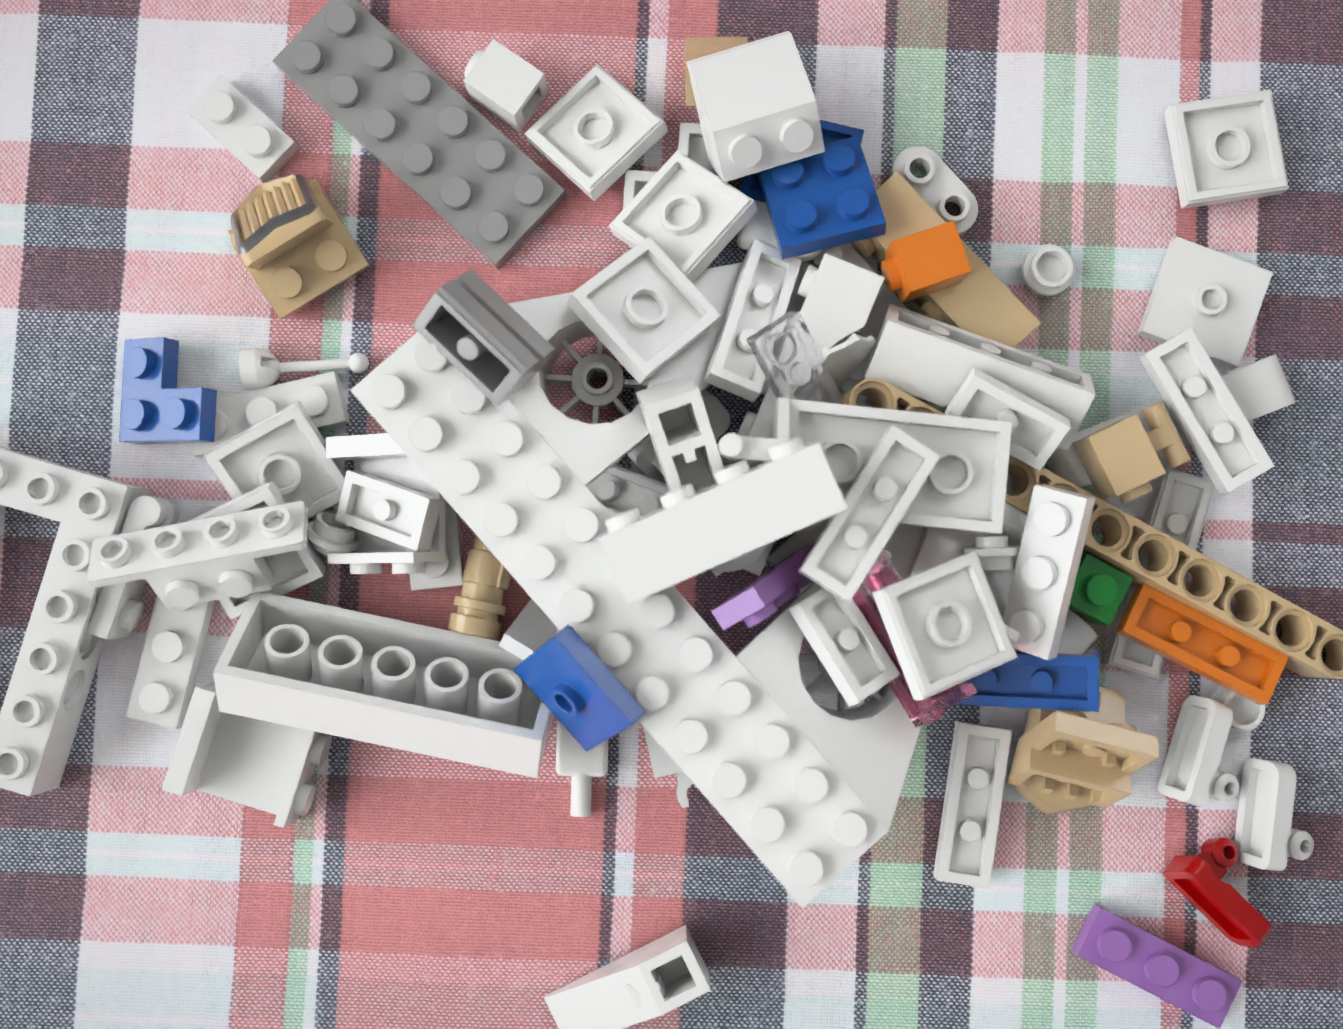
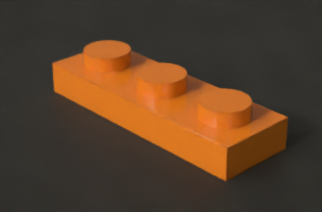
[1115,584,1289,705]

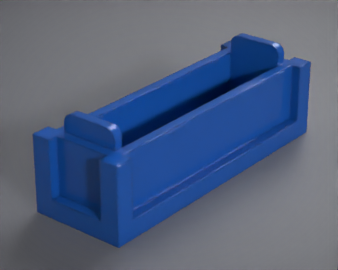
[932,649,1101,712]

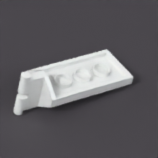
[717,397,1012,534]

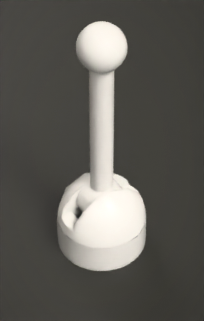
[239,348,369,390]

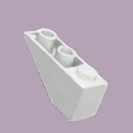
[544,925,711,1029]

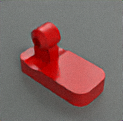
[1163,838,1272,947]

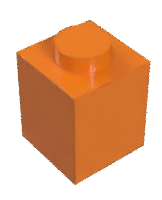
[881,220,972,304]

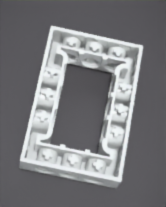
[0,446,152,797]

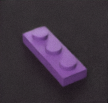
[711,539,818,631]
[1071,903,1242,1029]

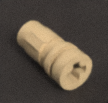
[447,534,511,641]

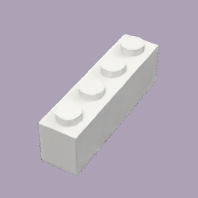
[865,304,1096,451]
[598,436,848,605]

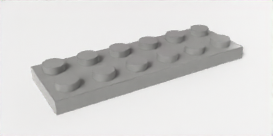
[272,0,567,269]

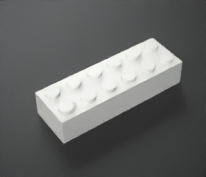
[213,591,554,778]

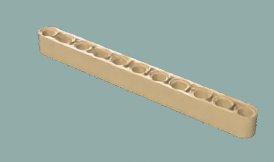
[838,378,1343,679]

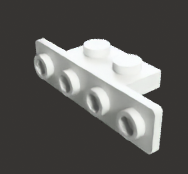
[87,501,308,609]

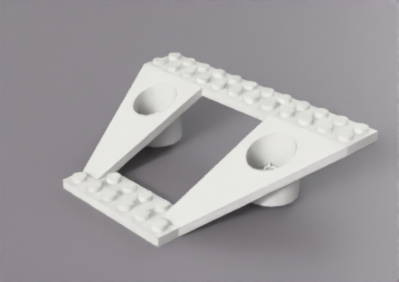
[350,243,945,908]

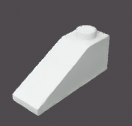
[636,375,724,492]

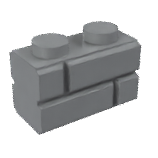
[413,269,555,407]

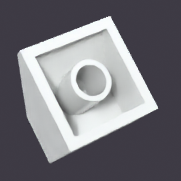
[687,31,825,183]

